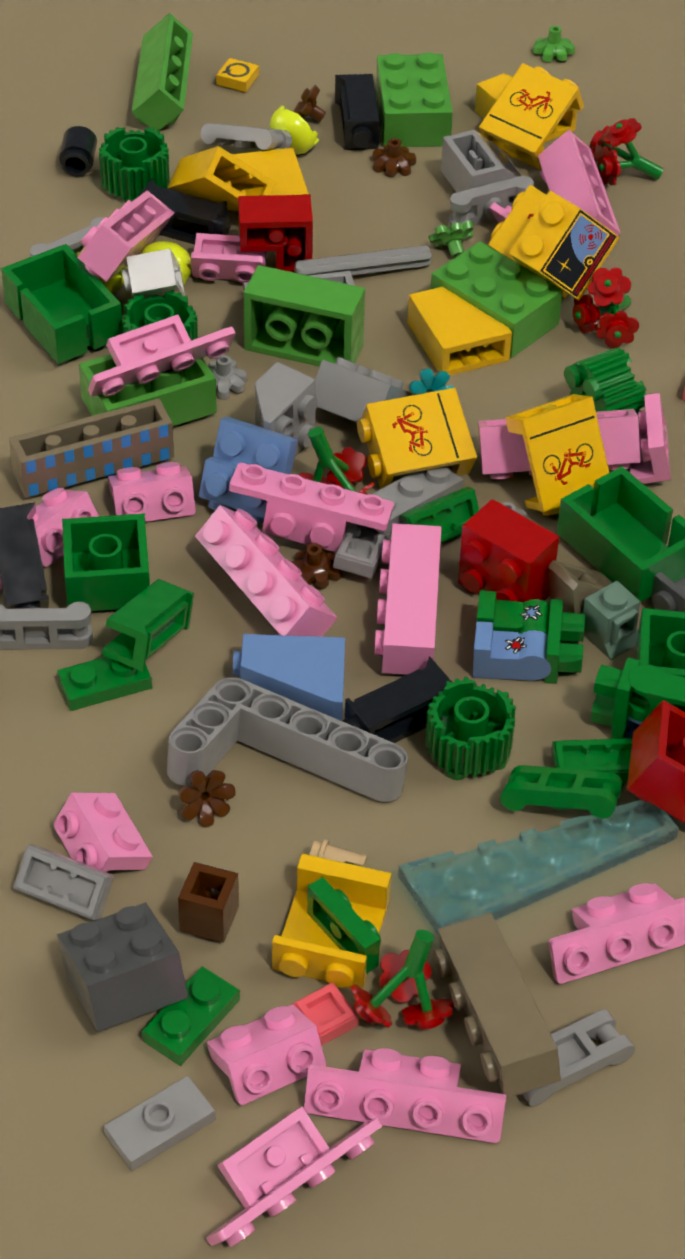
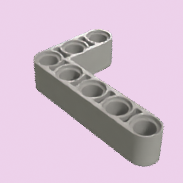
[167,678,408,802]

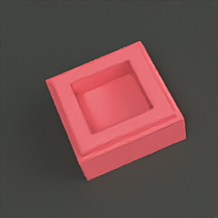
[293,982,359,1046]

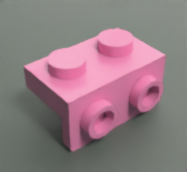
[190,233,267,283]
[108,462,196,522]
[32,488,99,567]
[54,793,153,872]
[206,1004,326,1105]

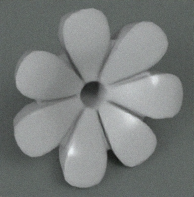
[208,355,248,399]

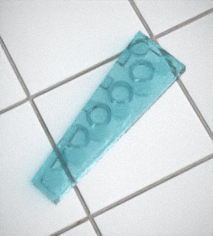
[398,800,679,934]

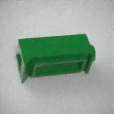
[102,579,194,672]

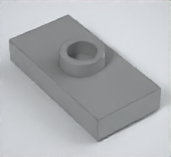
[333,523,392,579]
[13,844,115,920]
[104,1076,216,1171]

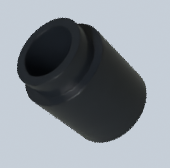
[59,126,97,177]

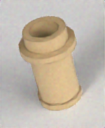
[309,839,368,867]

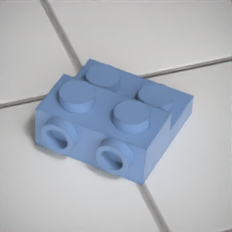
[198,417,298,524]

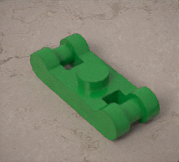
[500,765,624,819]

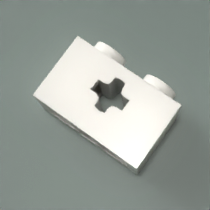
[122,249,185,299]

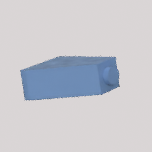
[233,634,345,721]

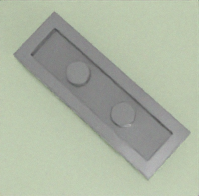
[373,466,464,535]

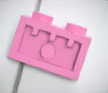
[630,393,671,484]

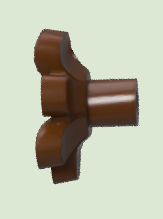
[293,85,326,123]
[372,138,416,177]
[292,543,342,588]
[179,770,236,827]

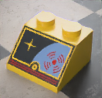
[509,190,620,301]

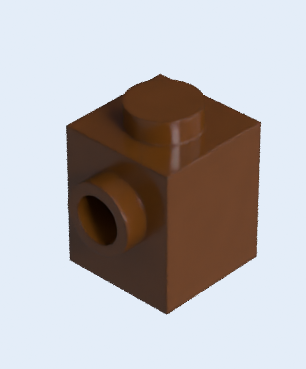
[178,862,239,943]

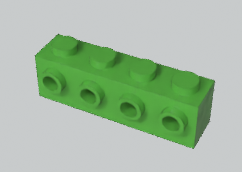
[132,13,193,131]

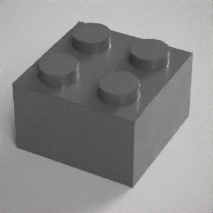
[57,902,188,1032]

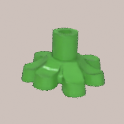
[533,26,575,62]
[428,221,473,259]

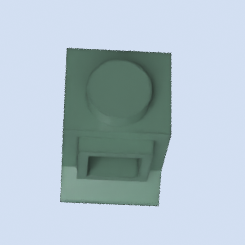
[583,581,640,660]

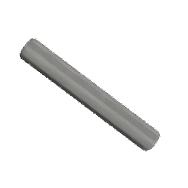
[294,245,432,276]

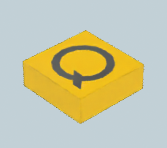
[216,58,259,92]

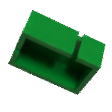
[1,244,123,364]
[557,466,685,602]

